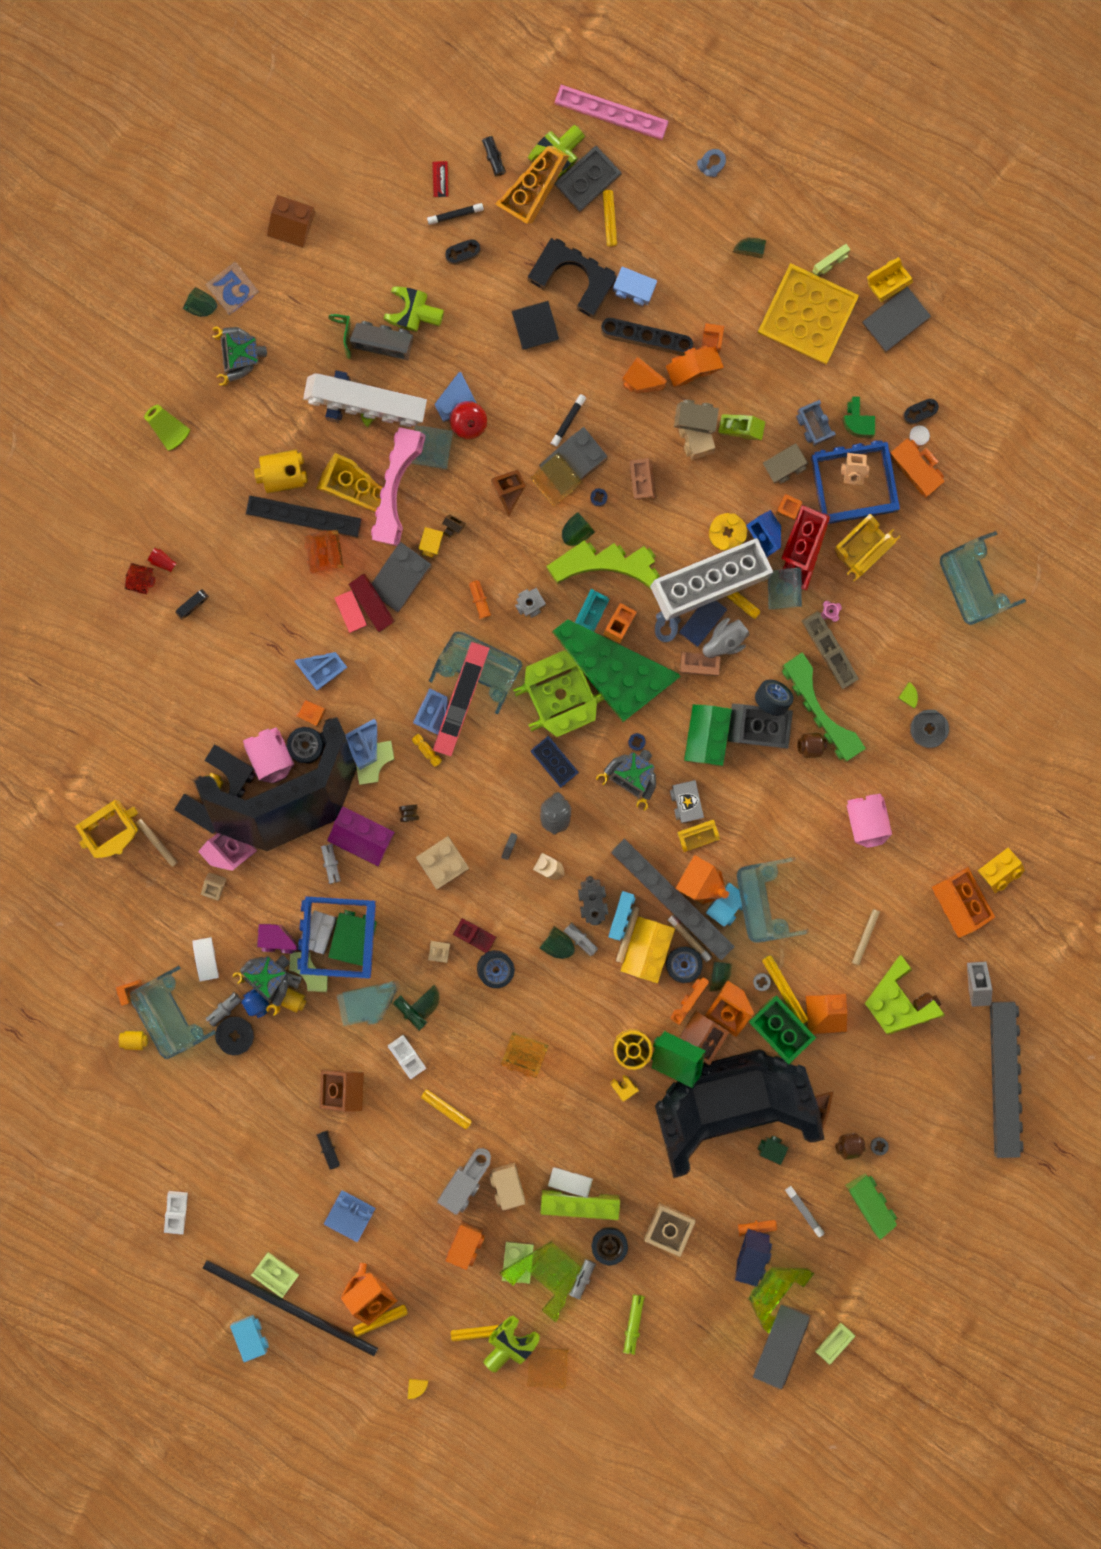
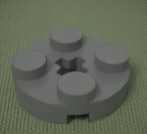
[910,710,949,748]

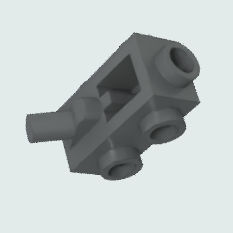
[578,876,608,925]

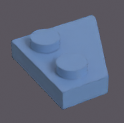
[413,688,447,735]

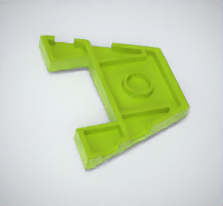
[865,955,945,1035]

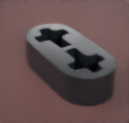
[445,239,480,265]
[903,399,939,425]
[175,589,209,620]

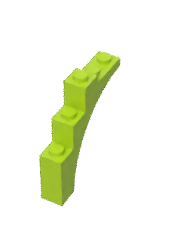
[547,540,660,590]

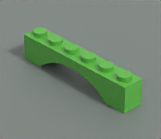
[782,652,866,762]

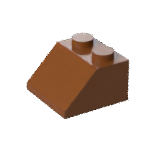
[267,195,315,248]
[320,1070,364,1112]

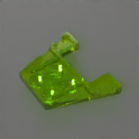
[500,1241,581,1322]
[748,1267,814,1334]

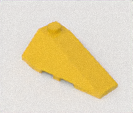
[316,453,397,513]

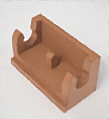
[630,458,657,500]
[680,652,720,676]

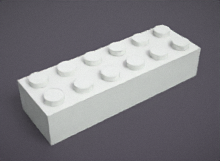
[303,373,427,427]
[650,538,773,621]

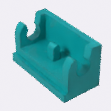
[575,589,610,632]

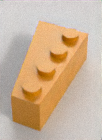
[495,146,569,224]

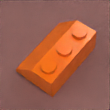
[932,867,995,938]

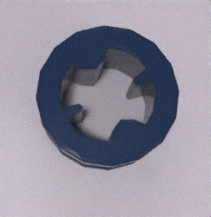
[590,488,608,507]
[628,733,646,751]

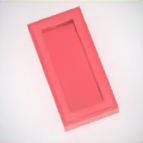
[335,590,367,633]

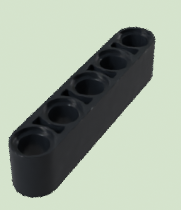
[601,318,693,356]

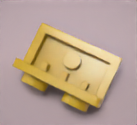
[867,257,913,302]
[978,848,1025,893]

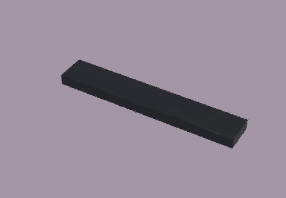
[246,495,362,538]

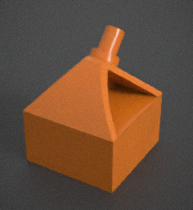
[675,855,729,905]
[341,1263,397,1326]

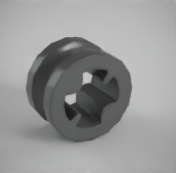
[870,1137,889,1155]

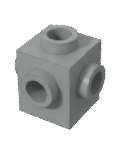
[515,588,546,618]

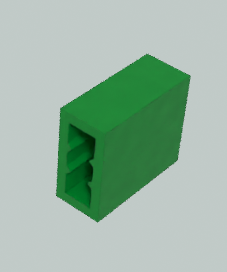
[328,910,378,966]
[651,1031,705,1088]

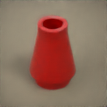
[147,547,176,573]

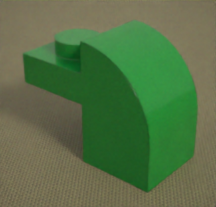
[843,396,875,438]

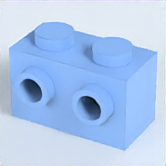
[613,267,657,306]

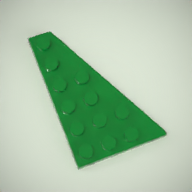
[552,619,681,722]

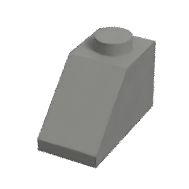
[967,962,993,1007]

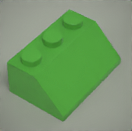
[845,1173,897,1240]

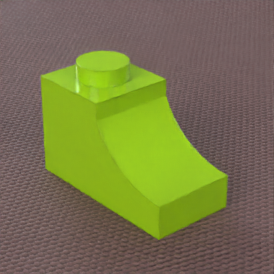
[718,414,765,440]

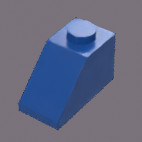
[746,510,781,558]

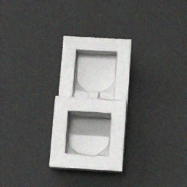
[192,937,219,981]
[387,1035,426,1079]
[548,1167,593,1197]
[164,1191,188,1234]

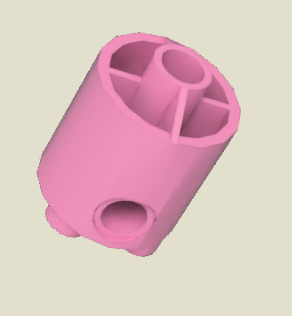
[243,728,294,783]
[847,794,892,848]

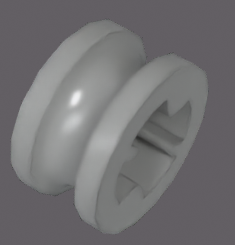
[753,973,771,991]

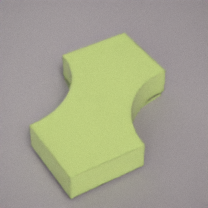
[356,741,394,785]
[289,952,328,992]

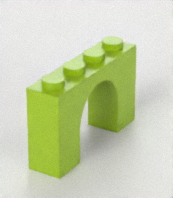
[541,1190,620,1220]

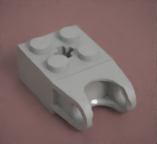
[437,1148,491,1215]

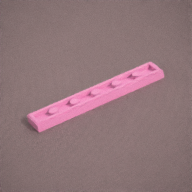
[555,85,669,140]

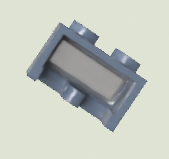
[796,400,836,446]

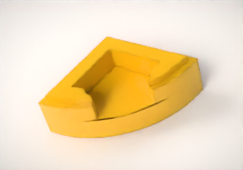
[407,1379,429,1399]

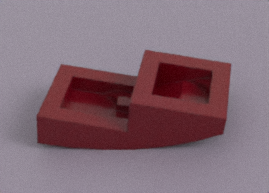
[453,918,497,953]

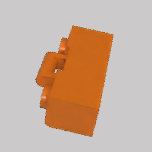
[890,438,945,499]

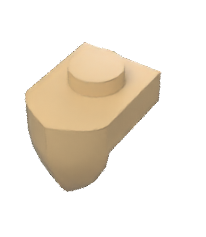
[533,853,564,880]

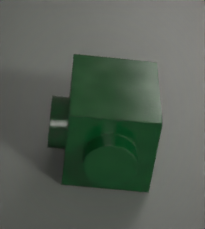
[757,1135,789,1165]

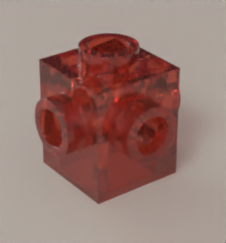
[125,563,156,595]

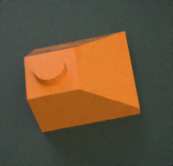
[622,357,667,393]
[704,981,754,1037]
[805,993,847,1034]

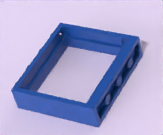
[811,440,900,524]
[297,896,376,979]

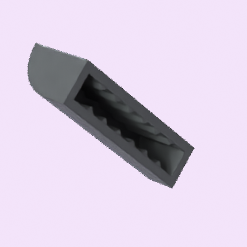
[753,1305,812,1390]

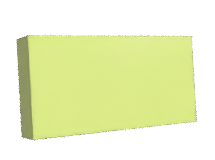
[815,1322,855,1365]

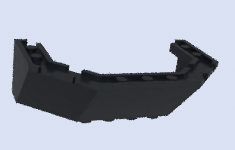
[192,717,357,851]
[655,1050,825,1178]

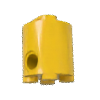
[254,449,308,494]
[613,1029,653,1070]

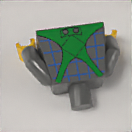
[212,327,267,386]
[596,750,656,811]
[233,955,290,1016]

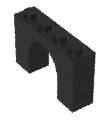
[528,238,617,319]
[174,744,256,834]

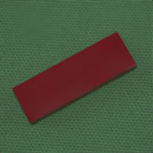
[348,573,395,633]

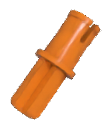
[469,580,491,619]
[738,1220,777,1236]

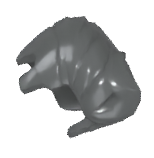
[540,792,571,835]

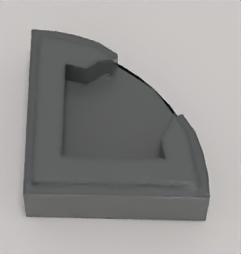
[501,833,518,860]

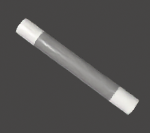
[785,1186,825,1237]

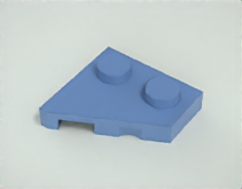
[435,372,476,422]
[294,652,347,691]
[345,719,377,770]

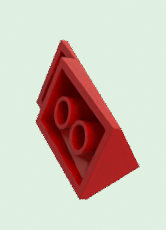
[779,505,830,591]

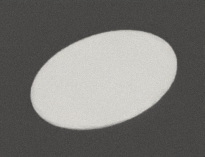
[910,426,930,445]

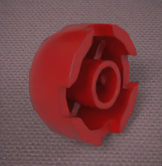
[449,401,488,440]

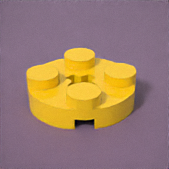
[709,513,747,551]

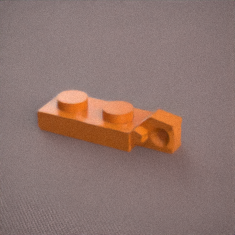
[670,977,710,1025]

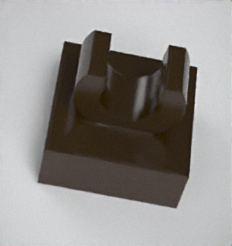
[442,514,466,538]

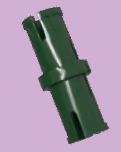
[392,995,428,1031]

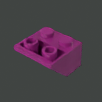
[257,924,298,954]

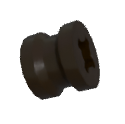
[399,804,419,822]

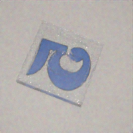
[205,262,259,315]

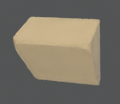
[201,873,226,901]

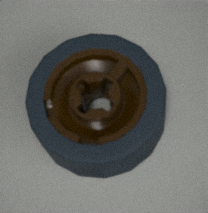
[591,1227,628,1266]

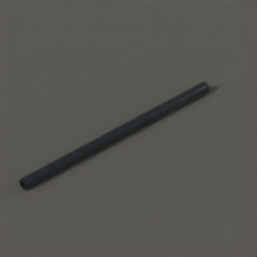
[202,1260,378,1357]

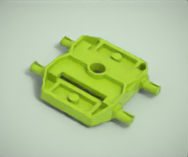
[513,650,605,737]

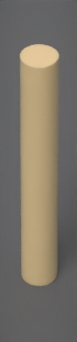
[135,819,178,867]
[616,906,640,963]
[852,909,880,965]

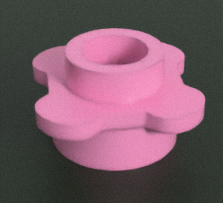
[821,601,842,622]

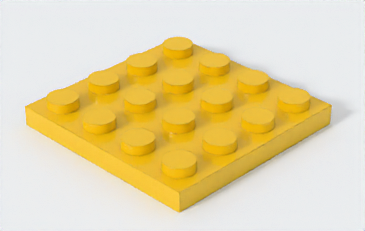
[757,263,859,365]

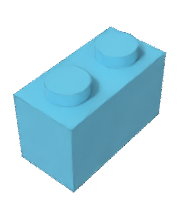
[230,1315,269,1362]

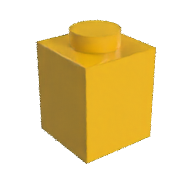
[419,527,444,558]

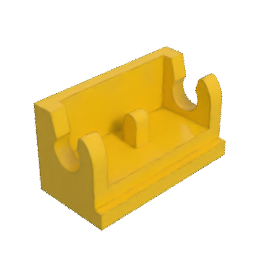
[677,819,720,852]
[610,1075,639,1102]

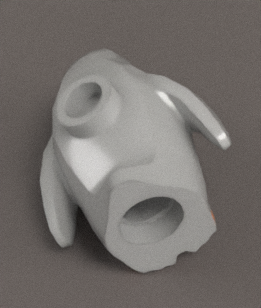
[703,618,749,658]

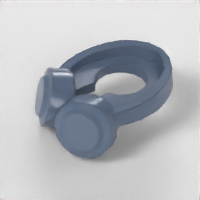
[697,149,726,177]
[655,611,681,642]

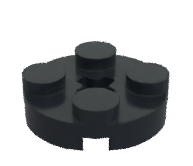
[215,1016,254,1055]

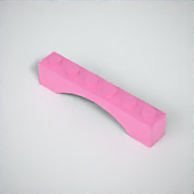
[371,427,426,546]

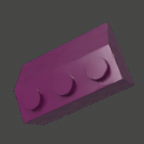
[327,806,396,867]

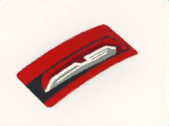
[432,161,448,197]

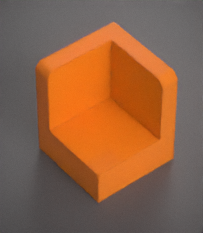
[701,323,724,352]
[775,494,802,520]
[296,700,326,727]
[116,980,146,1006]

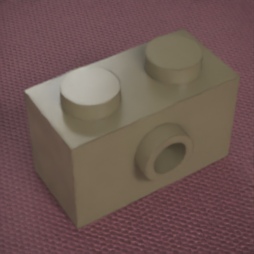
[674,400,719,434]
[763,443,808,484]

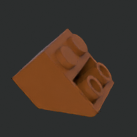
[679,1011,729,1065]

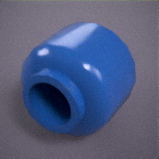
[242,989,270,1018]

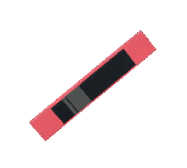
[433,641,490,756]

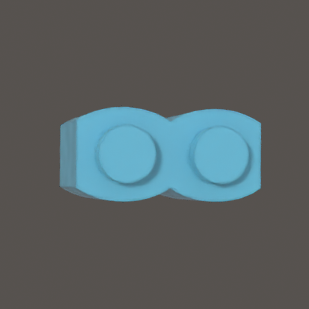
[705,882,748,927]

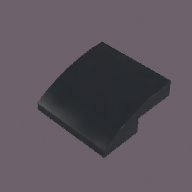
[512,300,559,350]

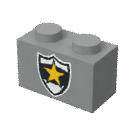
[670,780,704,823]

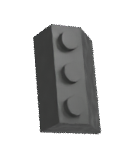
[350,321,413,360]

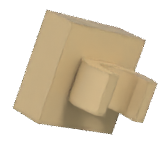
[428,941,450,963]

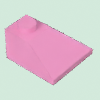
[198,833,257,871]

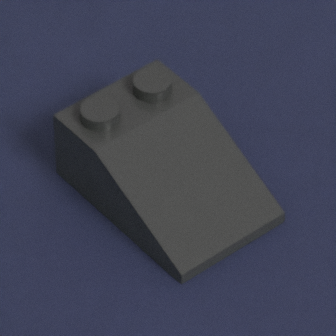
[539,427,608,495]
[372,542,432,613]
[728,703,793,749]

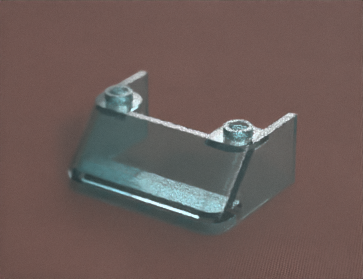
[940,531,1026,625]
[429,631,522,715]
[737,857,809,943]
[130,966,216,1059]
[337,980,400,1026]

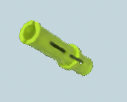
[623,1294,645,1355]

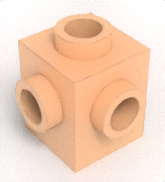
[841,453,869,485]

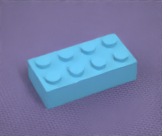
[608,891,636,941]

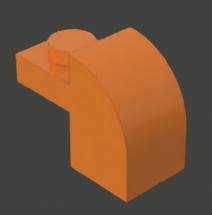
[603,603,637,643]

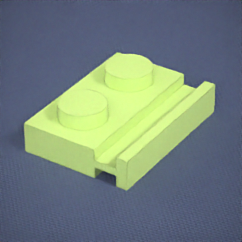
[812,244,850,276]
[502,1241,534,1284]
[251,1252,299,1298]

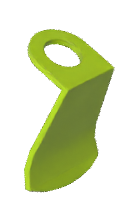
[144,405,190,451]

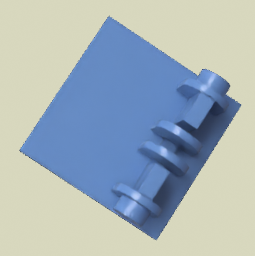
[324,1190,376,1242]

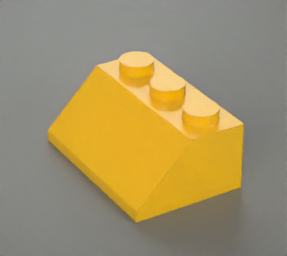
[620,916,675,983]

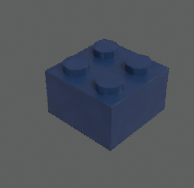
[735,1229,772,1287]

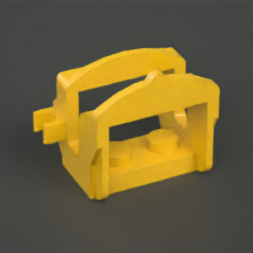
[834,514,901,582]
[75,800,138,858]

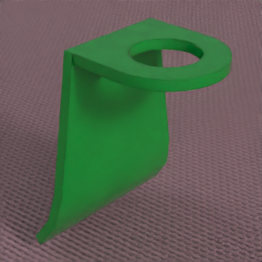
[328,314,351,359]

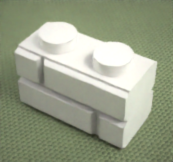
[300,910,337,954]

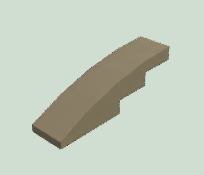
[802,611,859,689]

